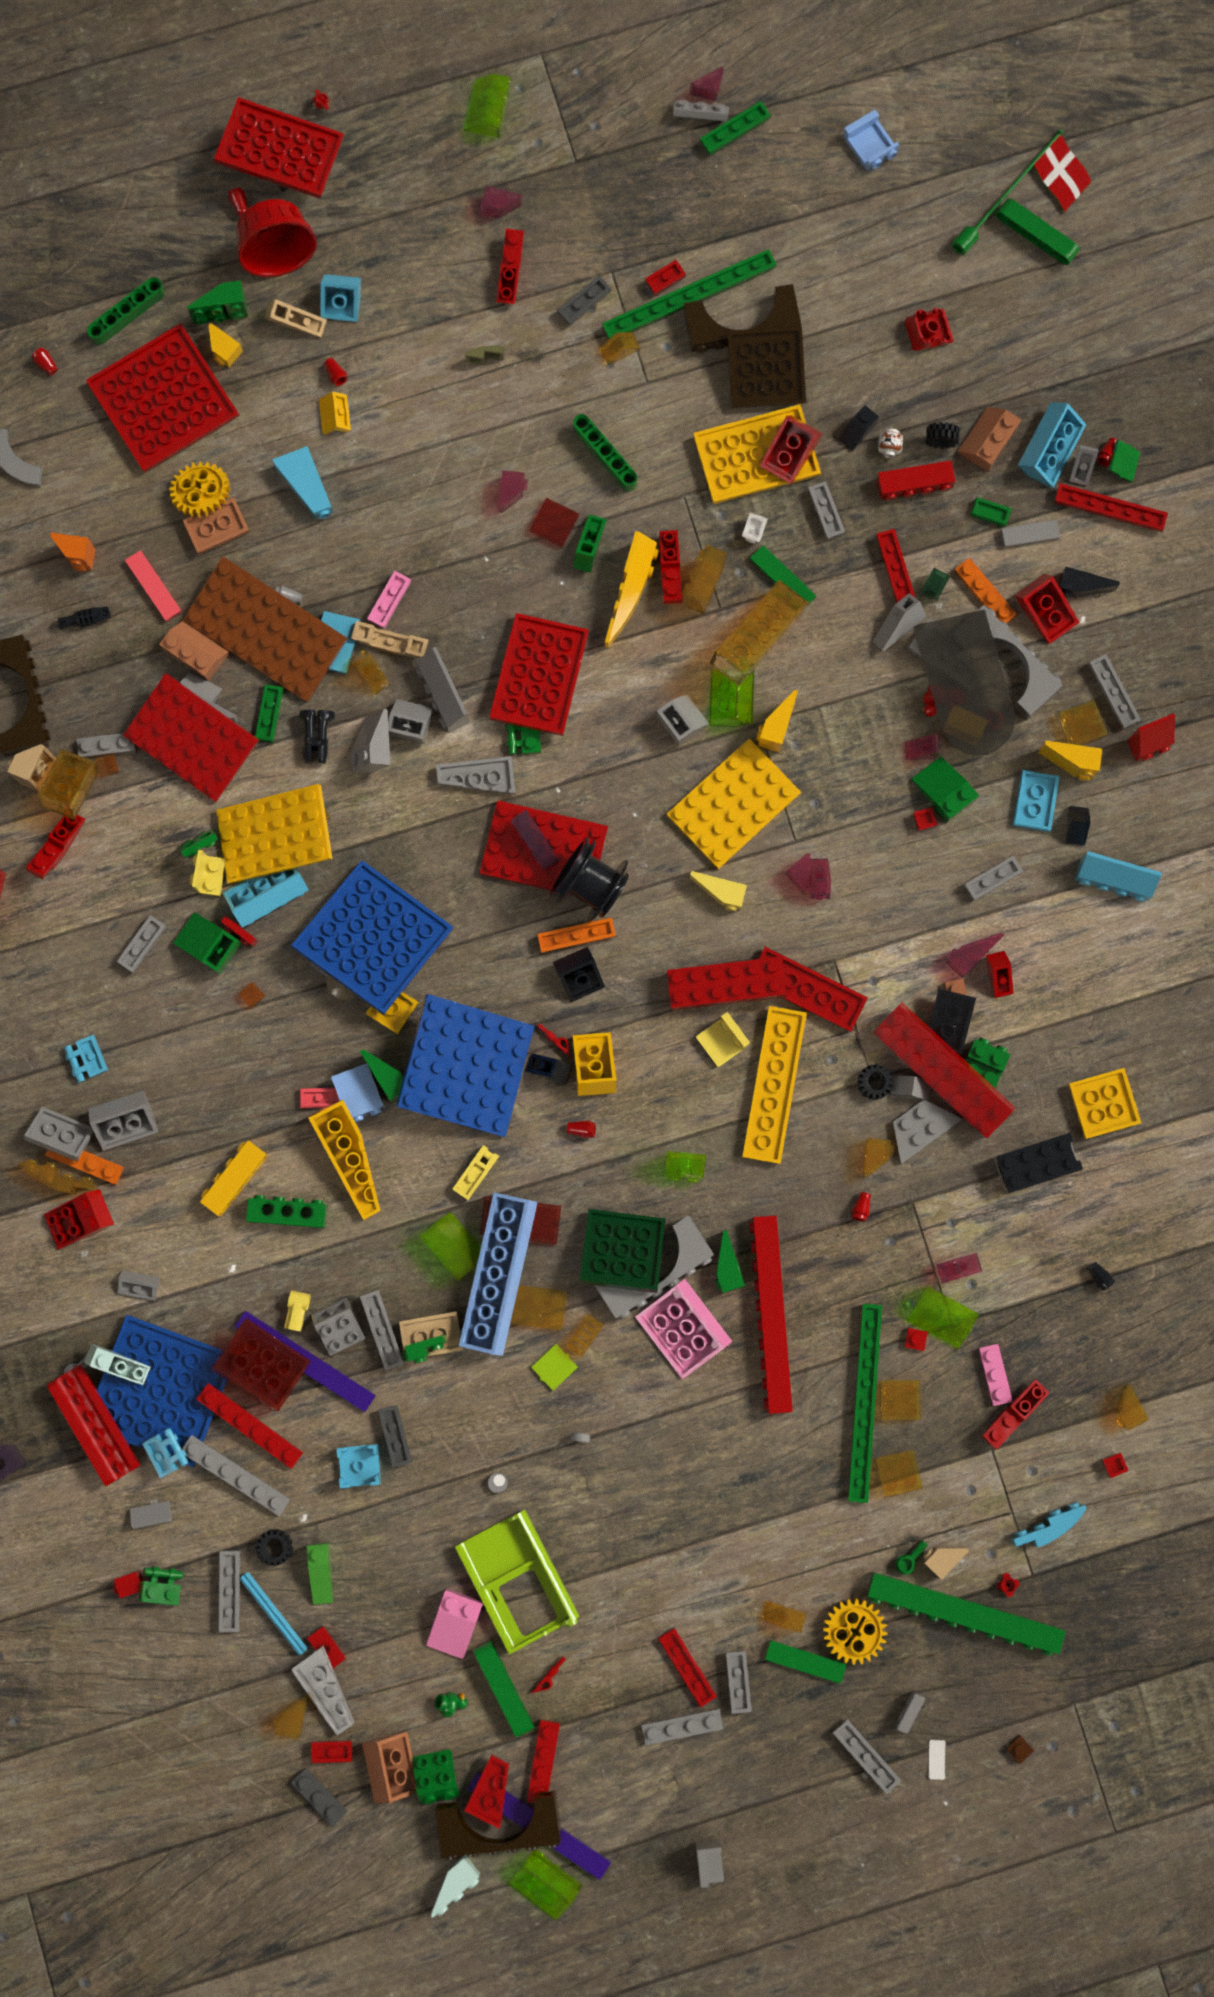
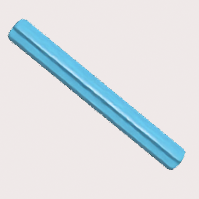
[240,1572,307,1655]

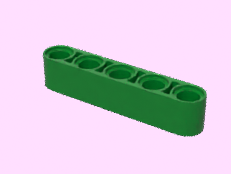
[996,198,1080,265]
[87,277,165,345]
[573,414,637,492]
[473,1640,535,1738]

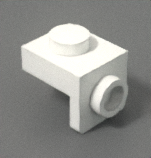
[742,512,768,544]

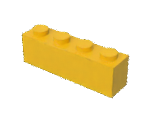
[200,1140,269,1217]

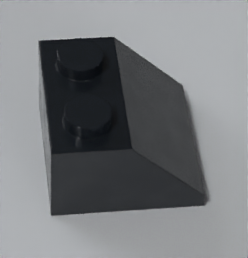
[553,947,605,1003]

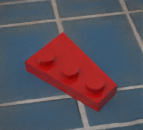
[464,1754,509,1829]

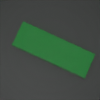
[255,684,284,743]

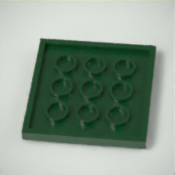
[579,1209,666,1293]

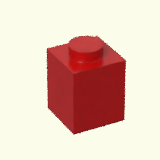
[113,1570,143,1598]

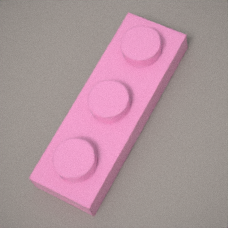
[367,571,411,629]
[978,1344,1013,1406]

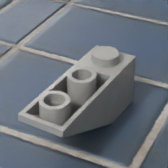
[872,594,927,651]

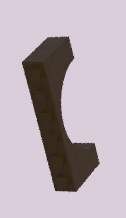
[683,284,802,353]
[0,635,51,757]
[435,1790,562,1860]

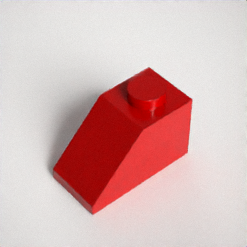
[986,951,1014,998]

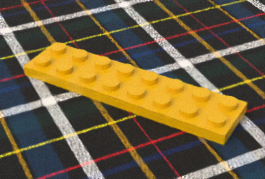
[742,1006,807,1164]

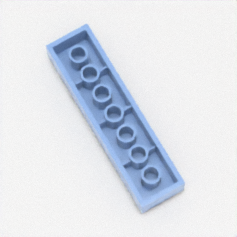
[459,1192,538,1356]

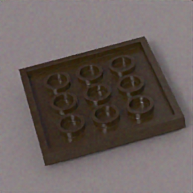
[727,326,806,408]

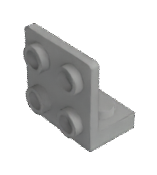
[311,1298,365,1355]

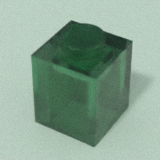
[921,568,950,601]

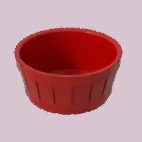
[236,199,317,277]

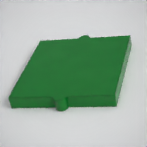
[1108,440,1141,483]

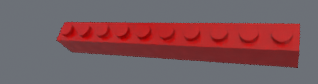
[749,1215,793,1414]

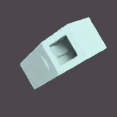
[84,1343,150,1385]
[431,1855,480,1918]

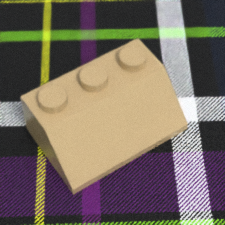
[7,744,57,793]

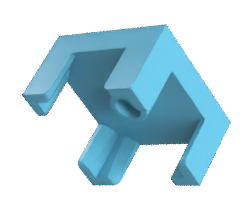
[337,1444,381,1488]

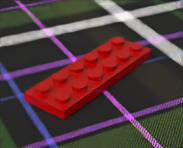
[759,947,868,1032]

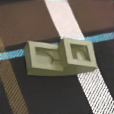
[465,346,505,365]

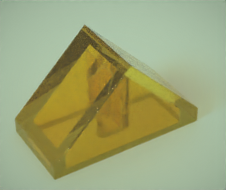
[600,332,641,365]

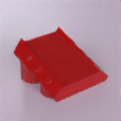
[904,308,953,351]

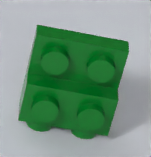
[965,1037,1011,1088]
[402,1335,447,1364]

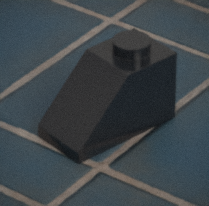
[839,405,879,451]
[526,1053,573,1084]

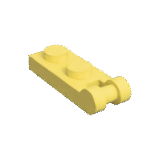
[453,1145,500,1201]

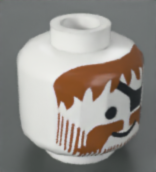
[878,429,903,458]

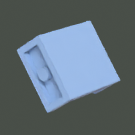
[843,110,899,171]
[331,1063,385,1123]

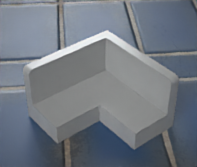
[695,1839,724,1888]

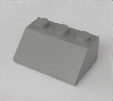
[88,1090,158,1151]

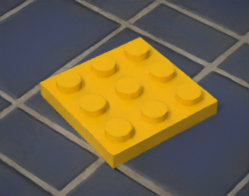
[1068,1068,1141,1139]

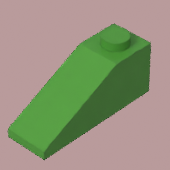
[307,1542,333,1604]

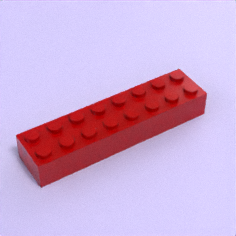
[873,1002,1016,1139]

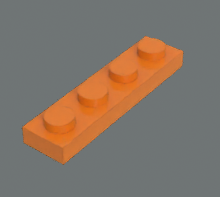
[954,558,1017,624]
[537,917,616,953]
[45,1149,124,1185]

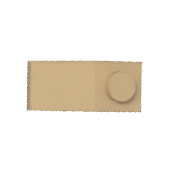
[922,1547,969,1580]

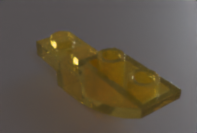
[19,1159,98,1195]

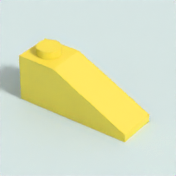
[690,871,747,912]

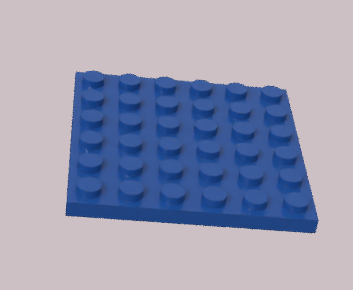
[291,860,453,1015]
[396,994,534,1137]
[97,1315,237,1467]

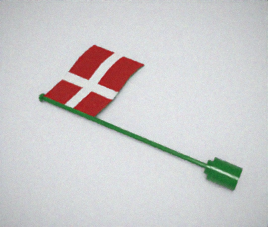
[951,130,1092,256]

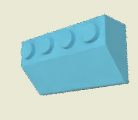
[1018,402,1086,488]
[1075,851,1162,902]
[223,868,309,928]

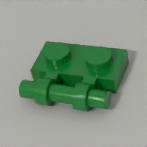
[505,724,541,755]
[179,829,218,858]
[138,1566,183,1606]

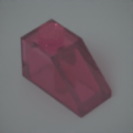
[481,186,522,218]
[498,470,528,513]
[809,859,831,900]
[936,1253,982,1283]

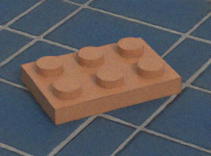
[183,497,250,555]

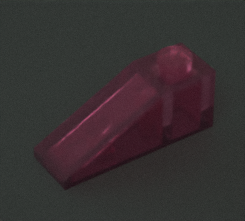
[946,932,1004,978]

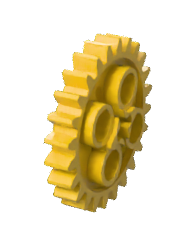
[169,461,231,518]
[823,1598,888,1665]

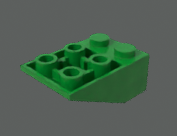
[187,281,248,325]
[173,912,242,975]

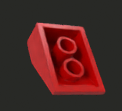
[759,415,823,484]
[1014,574,1080,644]
[1127,713,1175,762]

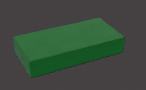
[970,497,1012,527]

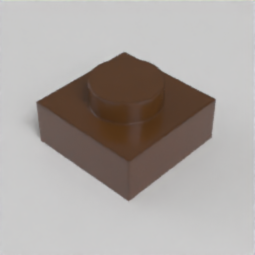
[1005,1734,1034,1764]

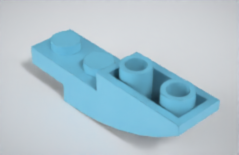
[1011,1502,1086,1548]

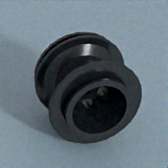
[550,837,629,923]

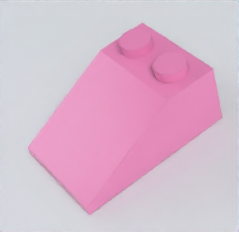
[426,1588,483,1659]

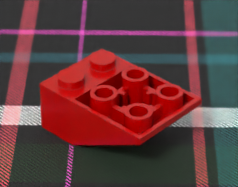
[44,1189,114,1250]

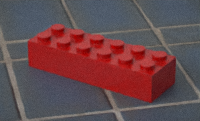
[667,956,787,1011]

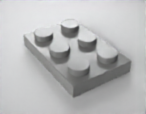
[24,1107,94,1161]

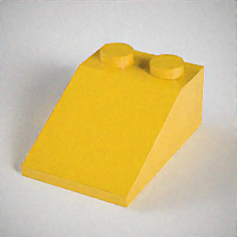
[756,690,798,753]
[1038,740,1102,781]
[572,1032,617,1096]

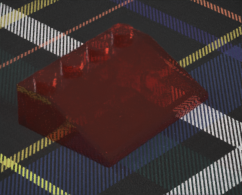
[210,1318,311,1412]

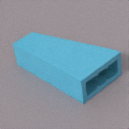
[272,446,333,519]

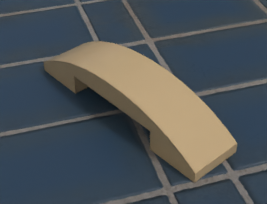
[351,621,429,658]

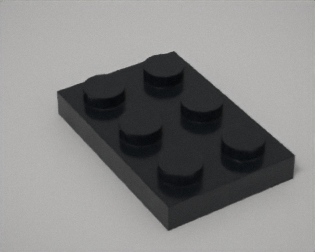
[929,988,977,1054]

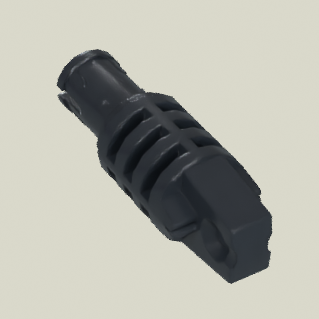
[57,607,111,630]

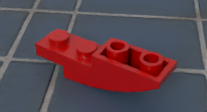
[496,228,525,305]
[659,530,682,604]
[26,810,85,880]
[981,1379,1049,1450]

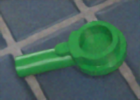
[895,1540,928,1575]

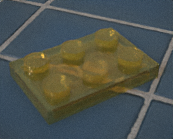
[510,1285,567,1330]

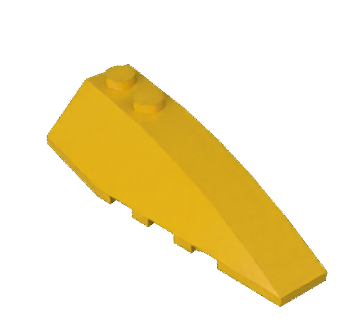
[605,531,659,648]
[308,1100,381,1220]

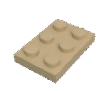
[399,1311,463,1357]

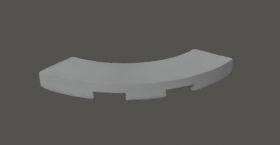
[0,429,42,487]

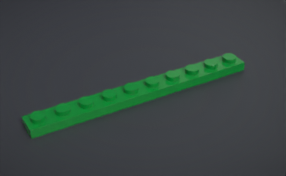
[602,249,777,342]
[848,1304,882,1503]

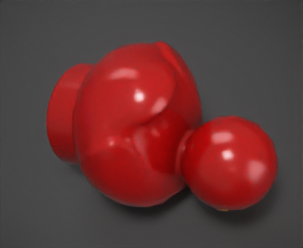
[922,684,947,717]

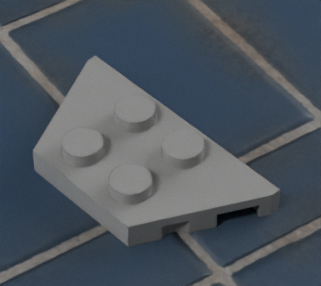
[892,1099,961,1164]

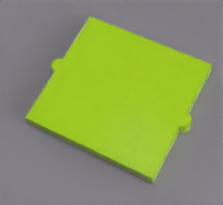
[531,1344,578,1390]

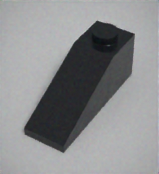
[1058,566,1120,598]

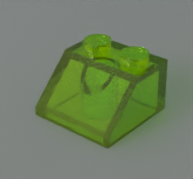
[664,1151,706,1183]

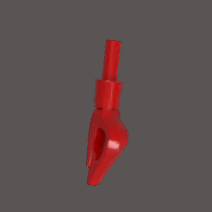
[537,1023,571,1059]
[531,1656,566,1693]

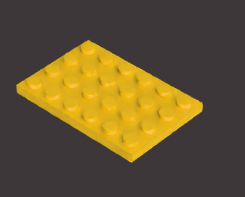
[693,404,821,505]
[666,738,801,870]
[216,784,333,884]

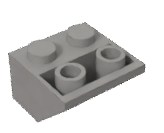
[656,694,709,746]
[388,699,434,744]

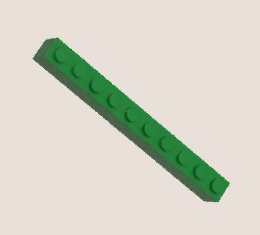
[866,1571,1066,1656]

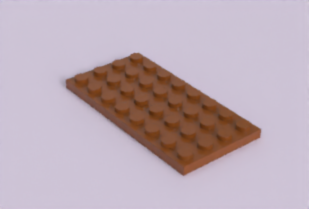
[183,556,348,702]

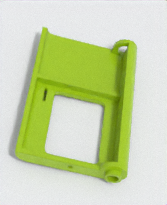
[455,1509,580,1655]

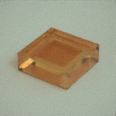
[95,753,120,778]
[238,982,266,1009]

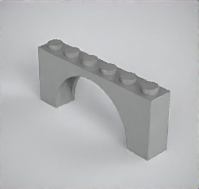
[949,605,1063,720]
[594,1215,714,1320]

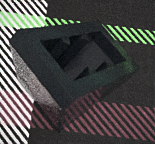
[1066,806,1091,846]

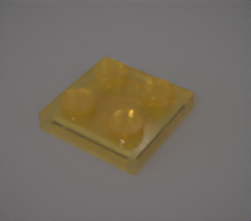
[1058,700,1108,745]
[880,1380,921,1420]
[875,1449,923,1497]

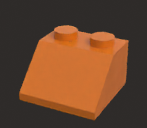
[50,532,96,572]

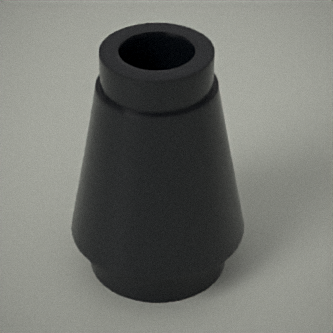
[1087,1262,1116,1291]

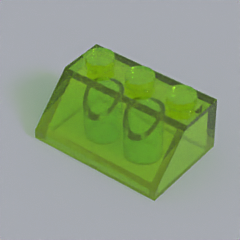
[464,74,512,138]
[710,664,755,727]
[420,1212,481,1282]
[906,1286,979,1349]
[508,1850,583,1921]

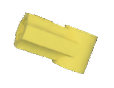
[284,1290,311,1331]

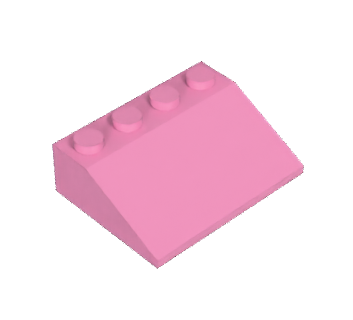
[636,1279,732,1379]

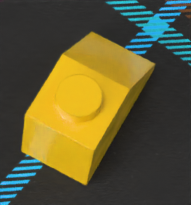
[209,323,243,368]

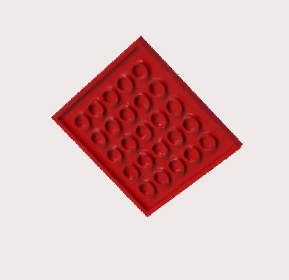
[86,323,240,473]

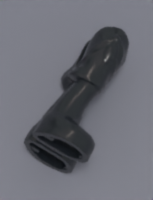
[299,710,335,764]

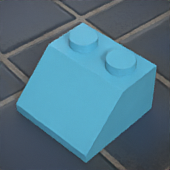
[320,274,361,322]

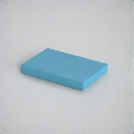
[321,611,361,674]
[1012,770,1060,832]

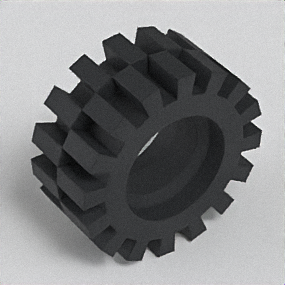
[925,422,960,449]
[857,1064,893,1100]
[256,1529,293,1566]

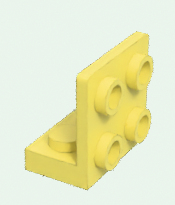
[190,850,225,897]
[696,1012,750,1067]

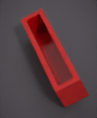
[876,460,956,501]

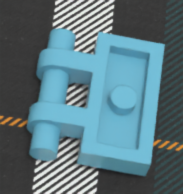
[64,1035,109,1083]
[142,1428,188,1479]

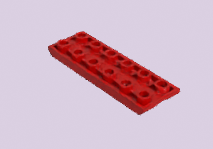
[47,1364,141,1487]

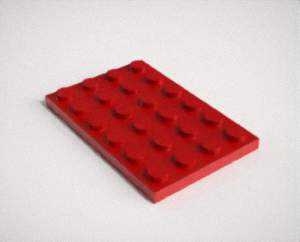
[214,97,344,199]
[489,613,589,736]
[123,673,259,802]
[480,800,608,896]

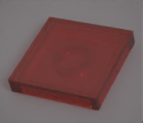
[529,498,580,548]

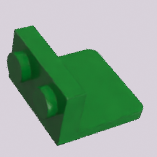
[413,1749,460,1805]

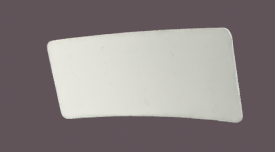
[929,1740,945,1780]

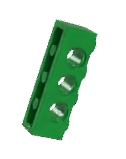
[246,1195,328,1228]

